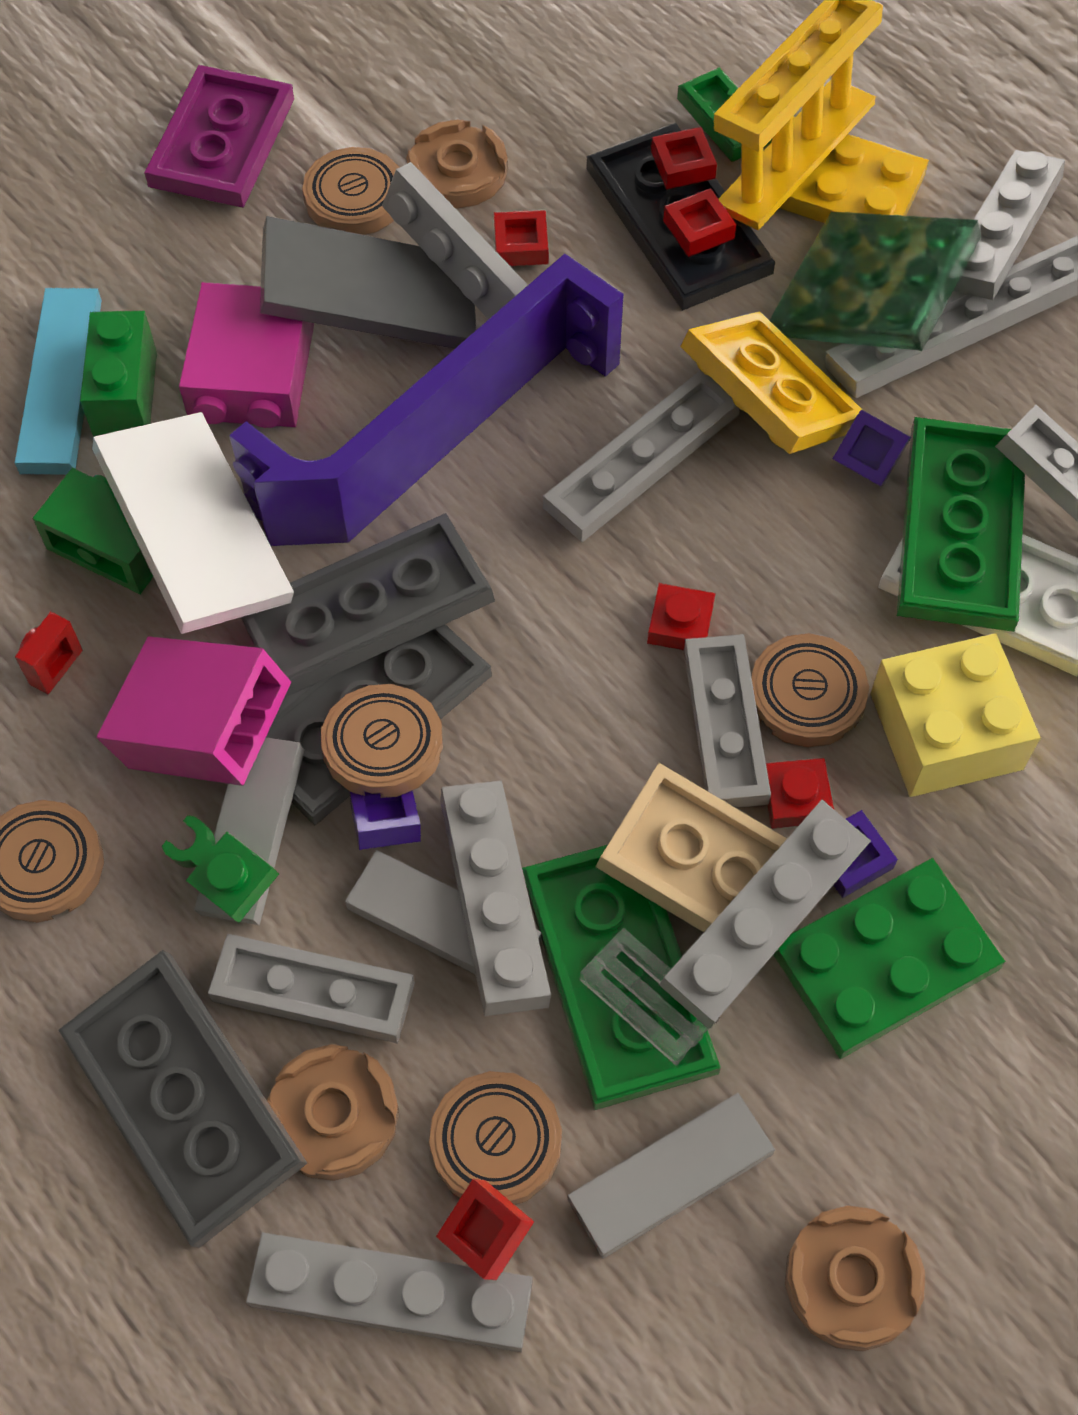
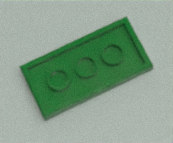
[896,417,1025,632]
[522,845,721,1110]

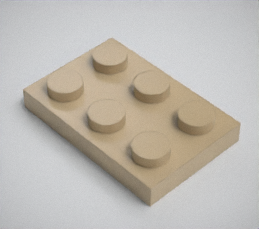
[596,763,787,932]

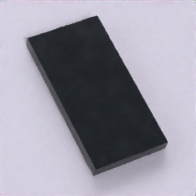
[586,123,775,311]

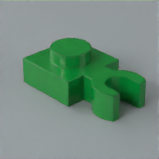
[162,815,279,923]

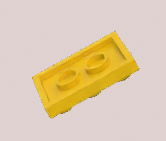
[780,117,929,245]
[680,311,863,454]

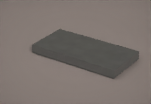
[260,216,476,349]
[241,513,495,698]
[266,625,492,826]
[59,950,308,1248]

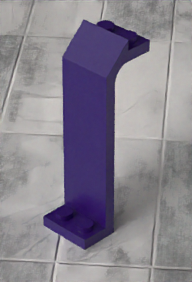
[229,253,624,546]

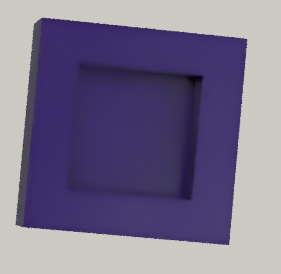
[832,410,912,486]
[350,790,421,850]
[833,810,898,898]

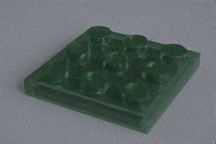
[769,212,981,351]

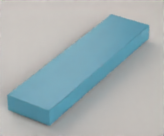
[15,288,102,475]

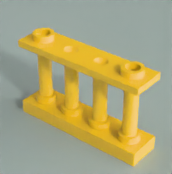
[714,0,883,230]

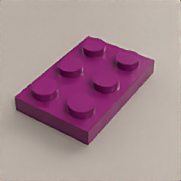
[144,65,294,208]

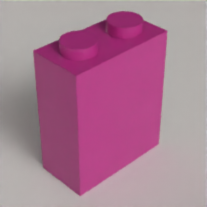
[179,282,314,428]
[96,636,291,786]

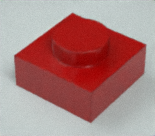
[651,127,717,189]
[663,188,736,257]
[494,210,549,266]
[647,583,716,650]
[15,611,83,695]
[766,758,834,829]
[436,1178,534,1280]

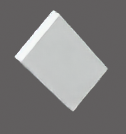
[92,412,294,634]
[878,534,1078,677]

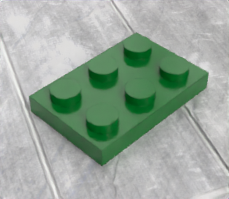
[773,858,1006,1060]

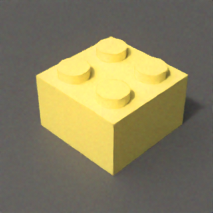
[870,633,1041,797]

